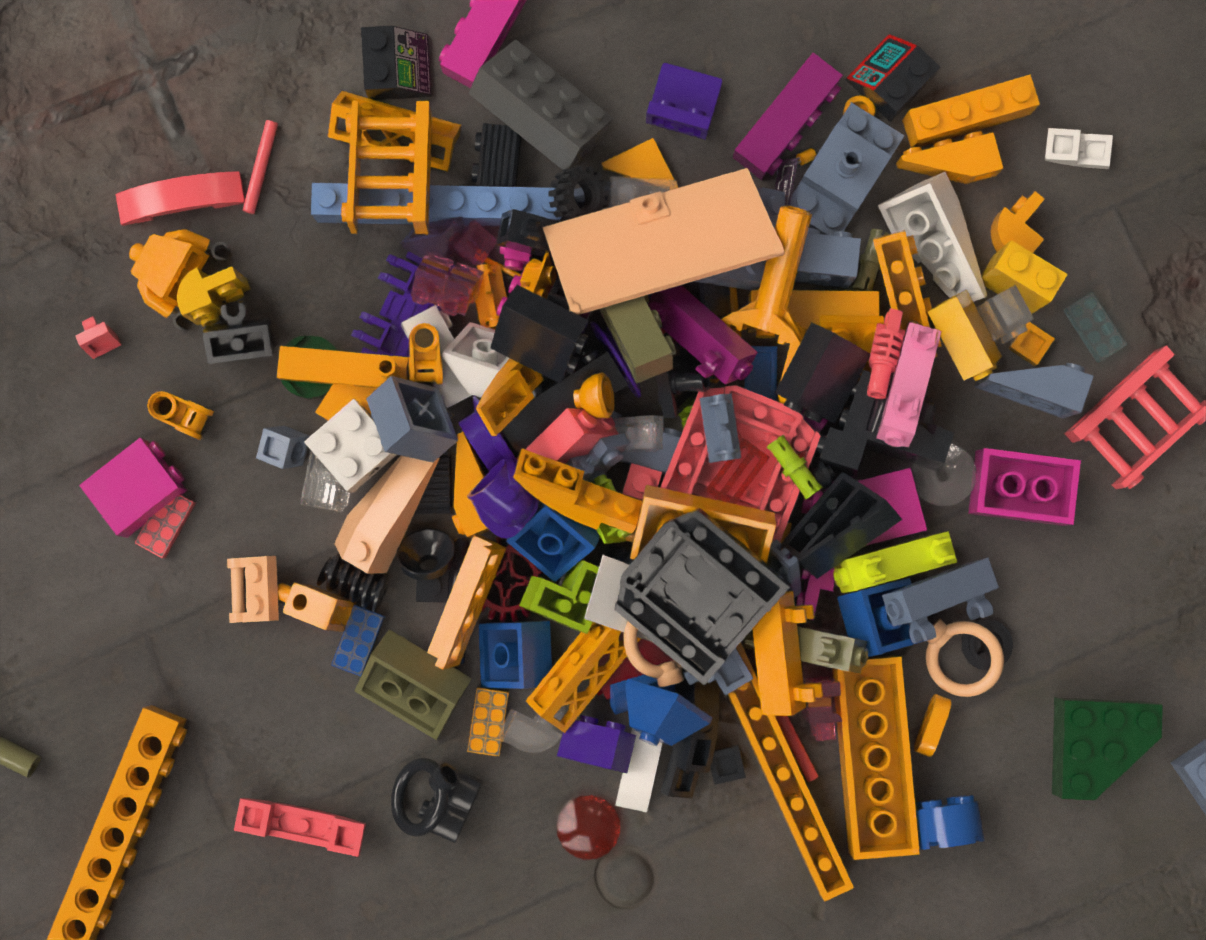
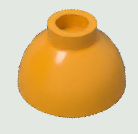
[573,372,614,418]

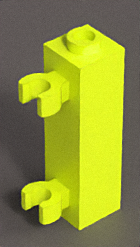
[833,531,957,593]

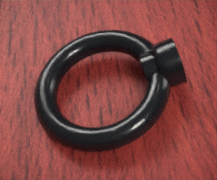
[391,758,459,837]

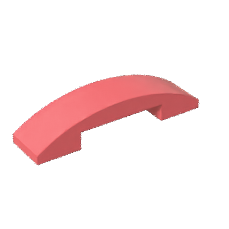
[116,171,245,226]
[234,798,366,857]

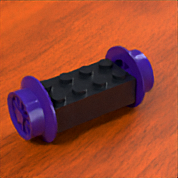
[458,321,641,471]

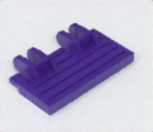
[351,245,469,380]

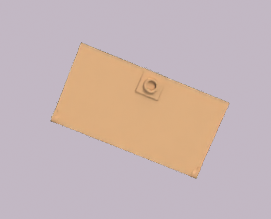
[543,168,784,315]

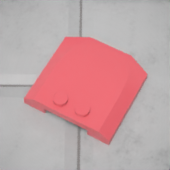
[660,385,821,542]

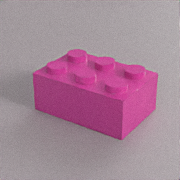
[968,448,1081,526]

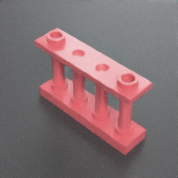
[1064,345,1206,489]

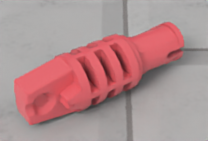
[867,308,905,399]

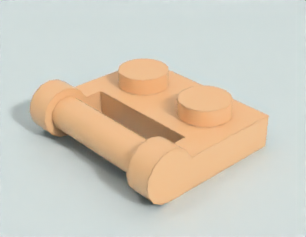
[227,556,279,623]

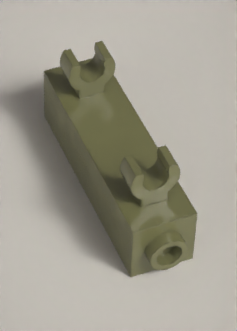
[742,626,868,673]

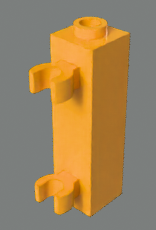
[752,591,823,716]

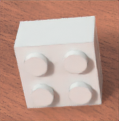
[304,399,396,493]

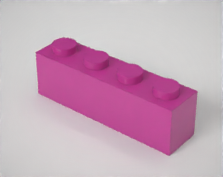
[439,0,527,89]

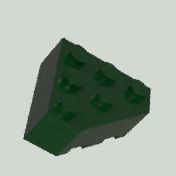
[1052,697,1163,800]

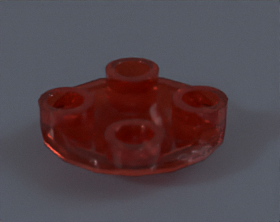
[557,795,620,860]

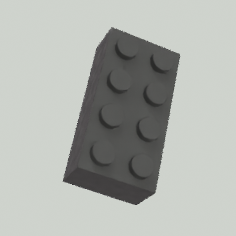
[468,39,613,170]

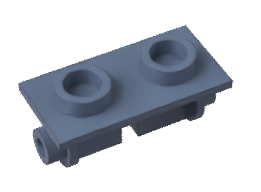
[699,393,741,463]

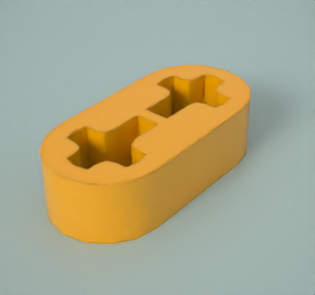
[914,694,951,757]

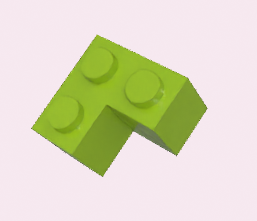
[519,560,599,634]

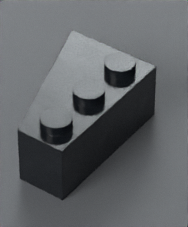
[781,472,903,579]

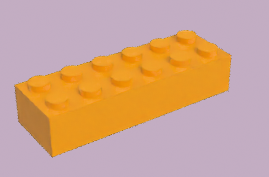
[832,655,920,860]

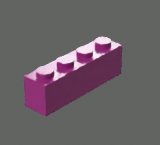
[732,52,843,180]

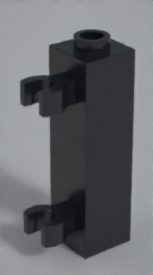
[496,209,559,260]

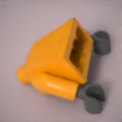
[129,229,231,330]

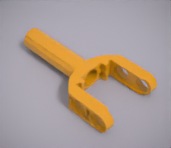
[711,206,812,404]

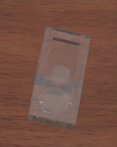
[612,415,664,452]

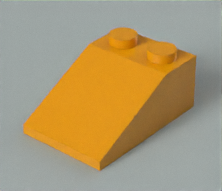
[452,432,490,539]

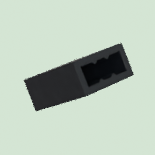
[490,285,589,384]
[775,322,870,424]

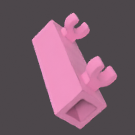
[877,322,941,448]

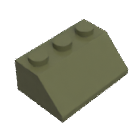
[354,629,472,740]

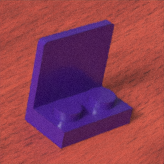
[646,63,722,140]

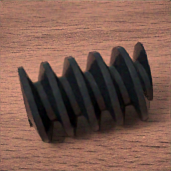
[316,552,388,613]

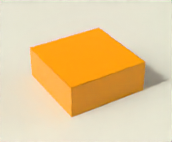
[1008,321,1055,366]

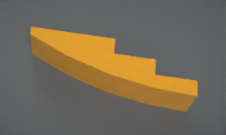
[476,359,544,436]

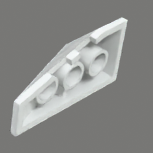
[878,172,987,302]

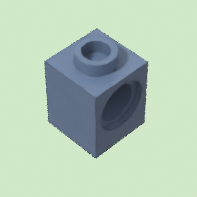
[256,426,310,469]

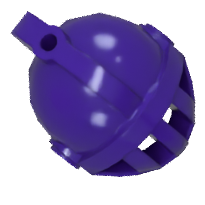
[467,459,539,539]

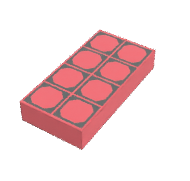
[135,495,196,558]

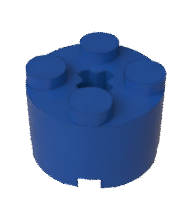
[915,795,985,850]

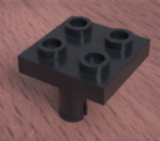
[656,339,718,418]

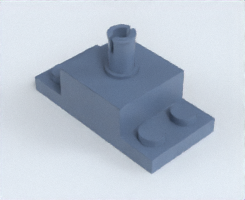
[785,102,905,236]

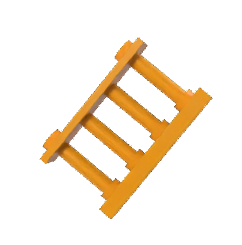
[341,101,432,234]

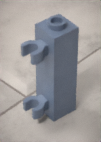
[882,558,999,643]

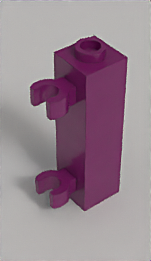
[648,285,758,385]

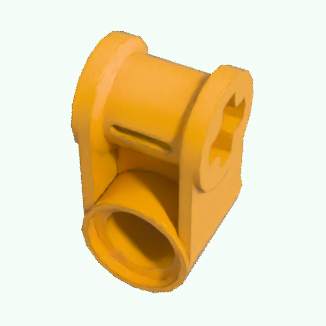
[408,323,443,385]
[147,391,214,440]

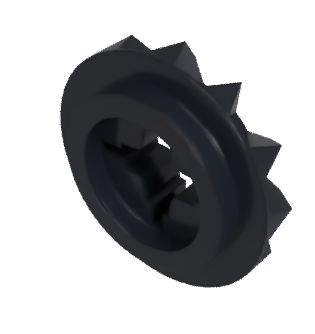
[961,619,1013,670]

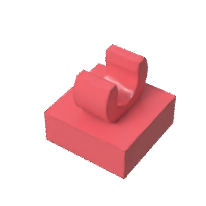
[76,316,121,359]

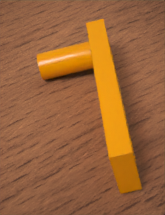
[277,346,409,388]

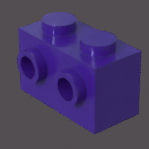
[557,715,636,774]

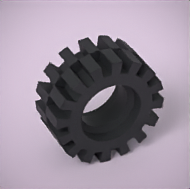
[548,166,610,222]

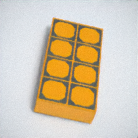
[467,687,509,756]

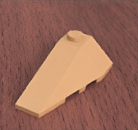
[334,456,440,574]

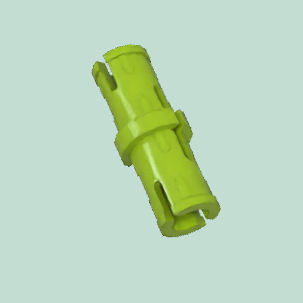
[767,434,823,500]

